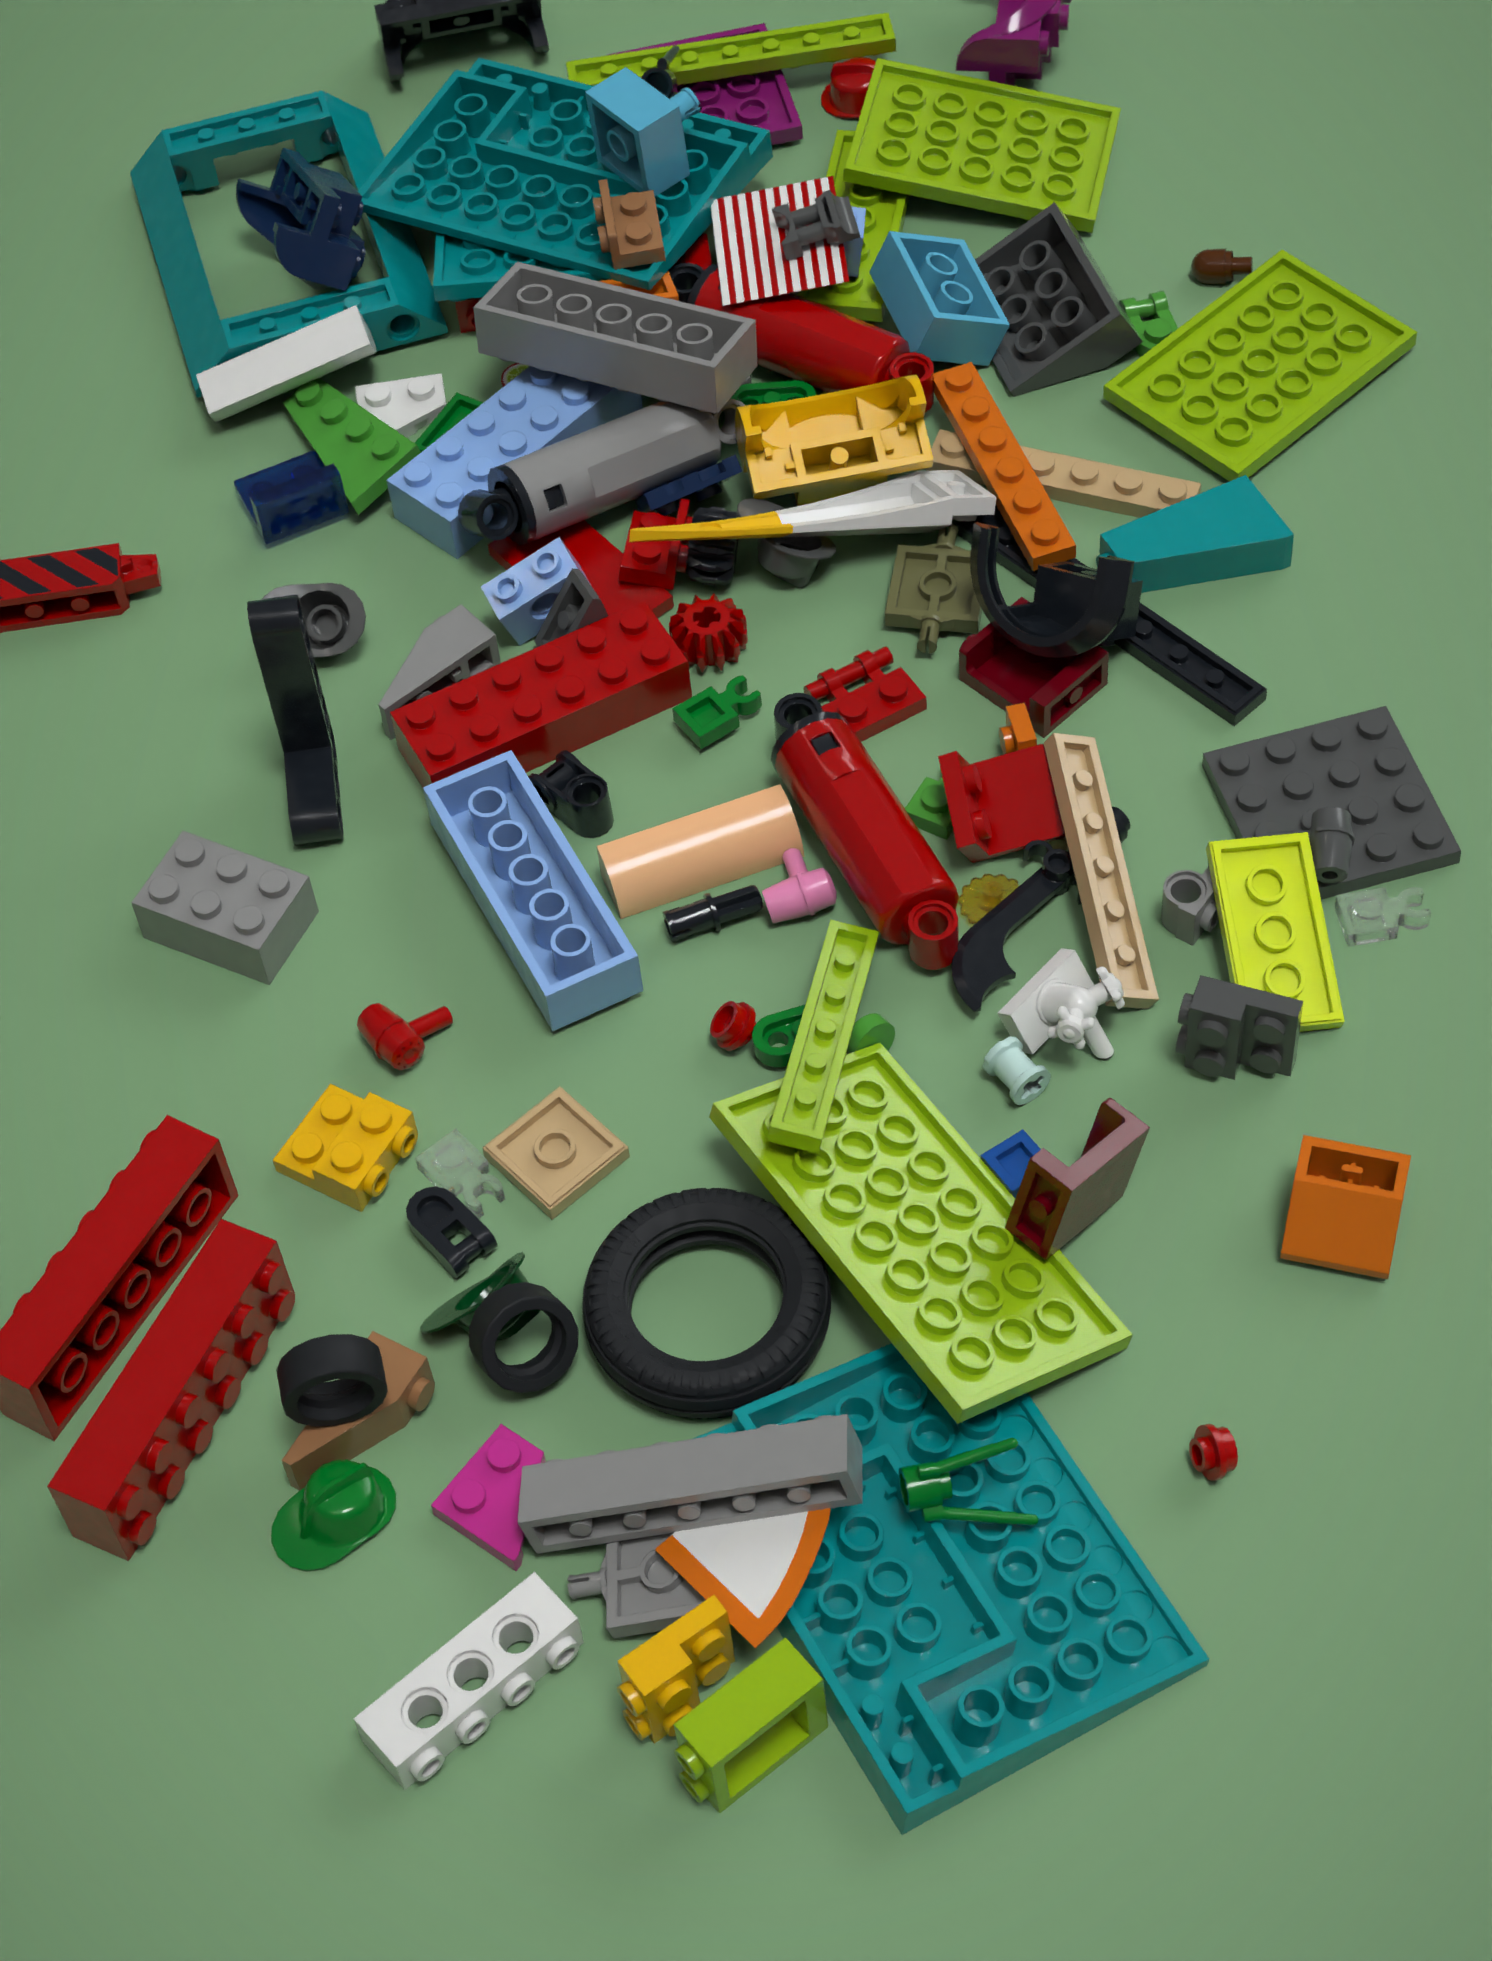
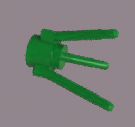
[898,1438,1039,1526]

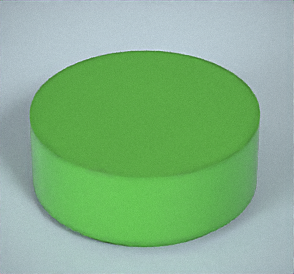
[847,1013,895,1054]

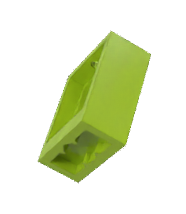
[674,1637,828,1814]

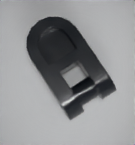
[406,1187,498,1278]

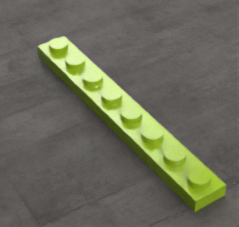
[566,12,896,86]

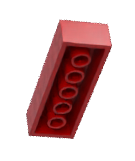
[390,600,692,788]
[0,1115,239,1441]
[47,1219,295,1561]

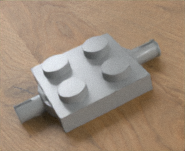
[568,1533,705,1638]

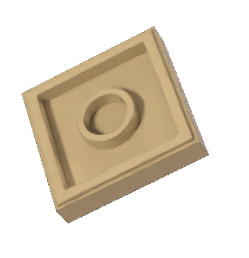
[482,1086,630,1220]

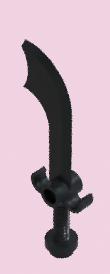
[952,807,1131,1012]

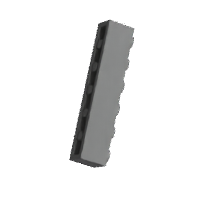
[518,1414,862,1554]

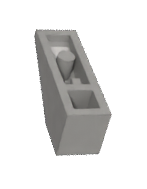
[378,605,501,740]

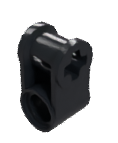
[528,750,614,838]

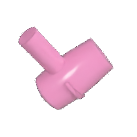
[762,848,837,924]

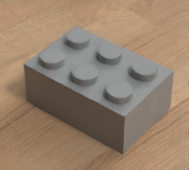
[131,831,319,985]

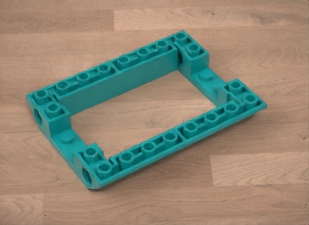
[130,90,448,398]

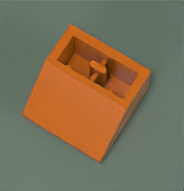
[1280,1135,1411,1280]

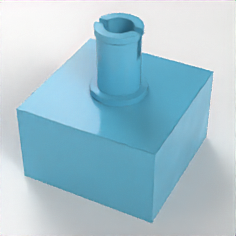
[585,67,700,197]

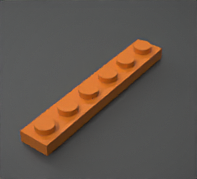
[934,362,1076,571]

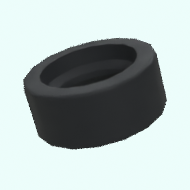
[469,1282,578,1393]
[276,1334,388,1427]

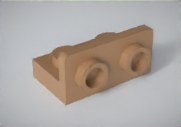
[593,179,666,270]

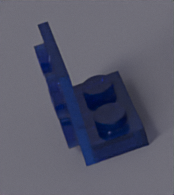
[234,451,349,545]

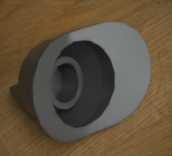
[737,498,836,587]
[262,583,366,657]

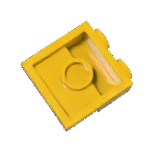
[273,1083,418,1212]
[617,1595,735,1744]

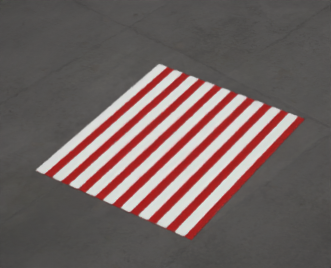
[711,176,849,306]

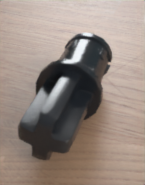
[662,885,763,942]

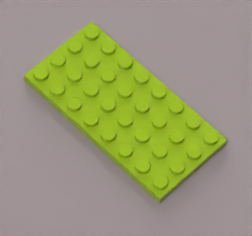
[709,1043,1133,1424]

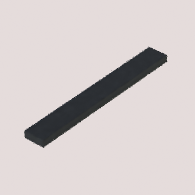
[957,505,1267,727]

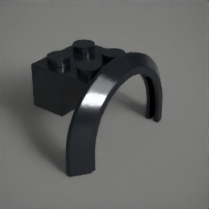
[970,522,1143,658]

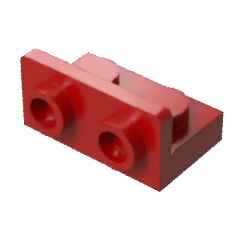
[618,498,693,590]

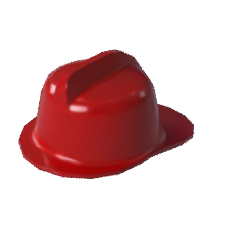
[821,57,876,119]

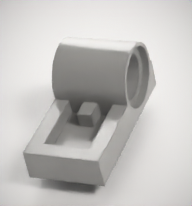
[1161,839,1230,946]

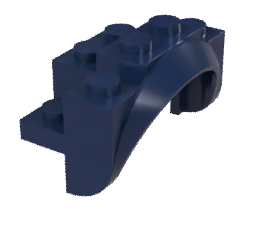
[236,148,366,291]

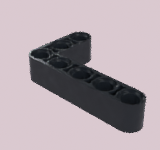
[247,594,344,845]

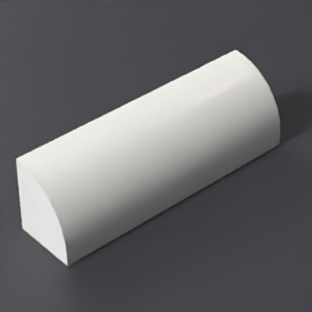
[196,305,377,422]

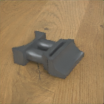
[772,190,860,260]

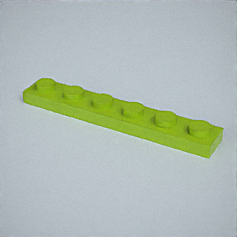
[767,919,879,1154]

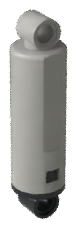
[458,399,746,545]

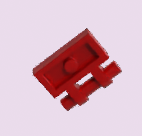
[803,646,927,742]

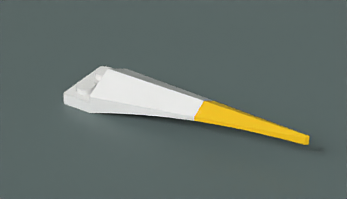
[629,470,996,542]

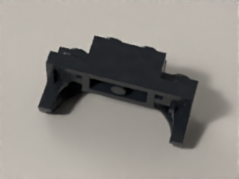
[374,0,549,83]

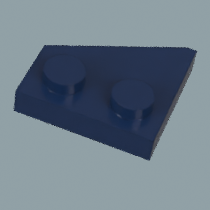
[635,455,743,516]

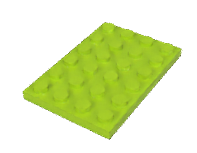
[843,58,1121,233]
[1103,249,1417,481]

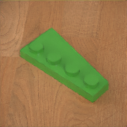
[283,378,421,515]

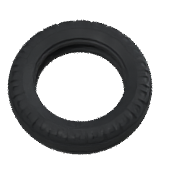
[582,1188,831,1419]

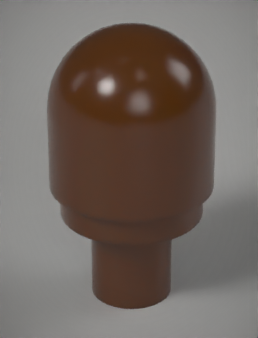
[1191,249,1253,285]

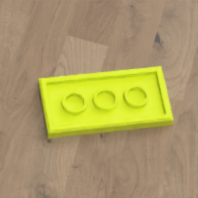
[1206,832,1345,1032]

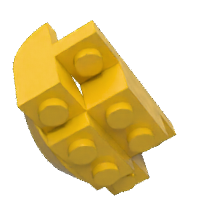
[734,374,934,506]

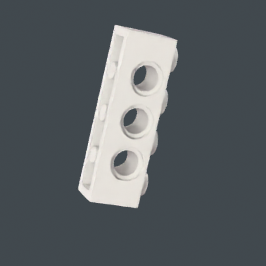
[353,1572,584,1790]

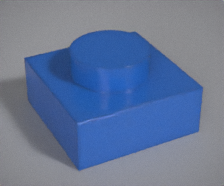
[980,1129,1041,1198]

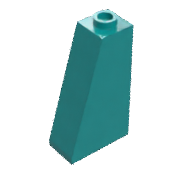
[1096,475,1294,593]

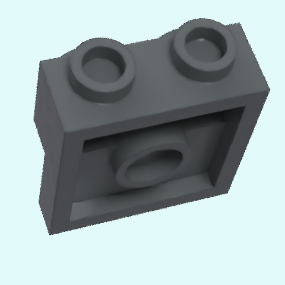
[1175,975,1303,1080]

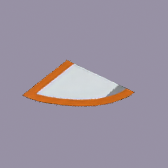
[655,1508,831,1649]

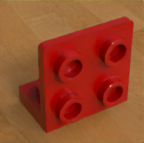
[938,744,1065,863]

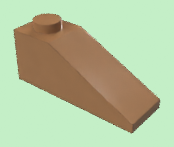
[281,1331,435,1490]

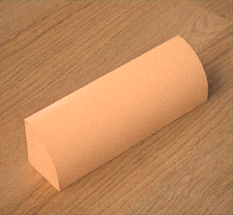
[597,784,804,919]

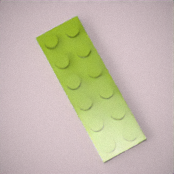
[798,130,910,322]

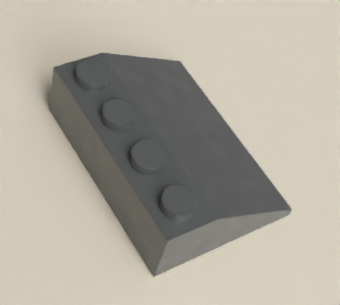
[975,202,1143,396]

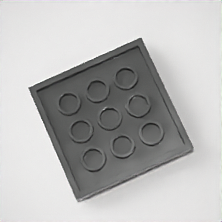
[1202,706,1461,900]

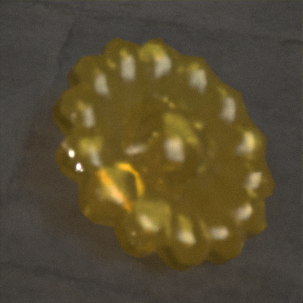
[958,874,1019,924]

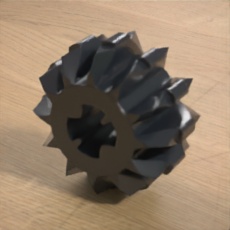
[686,506,739,586]

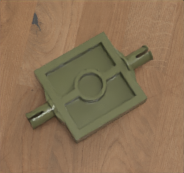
[885,523,982,653]

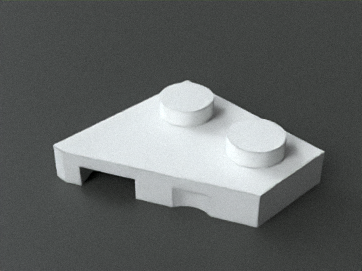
[355,373,446,438]

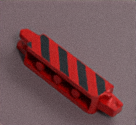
[0,543,161,633]

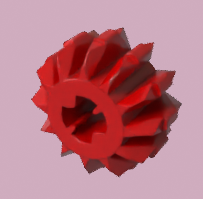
[669,593,748,673]

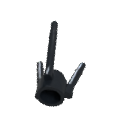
[641,46,702,111]

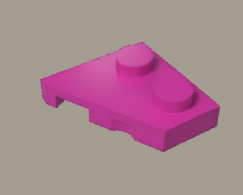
[431,1424,546,1571]

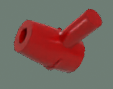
[357,1003,453,1070]

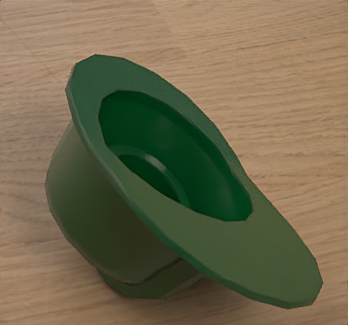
[420,1252,540,1341]

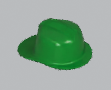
[271,1460,396,1571]

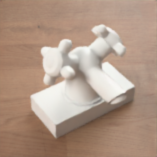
[997,948,1125,1059]

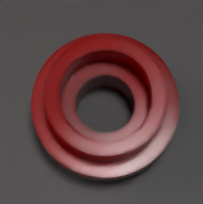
[710,1001,756,1051]
[1189,1424,1238,1481]

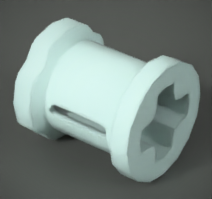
[982,1036,1051,1105]

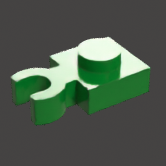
[672,675,762,749]

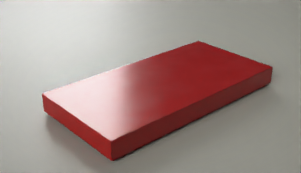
[487,520,674,618]

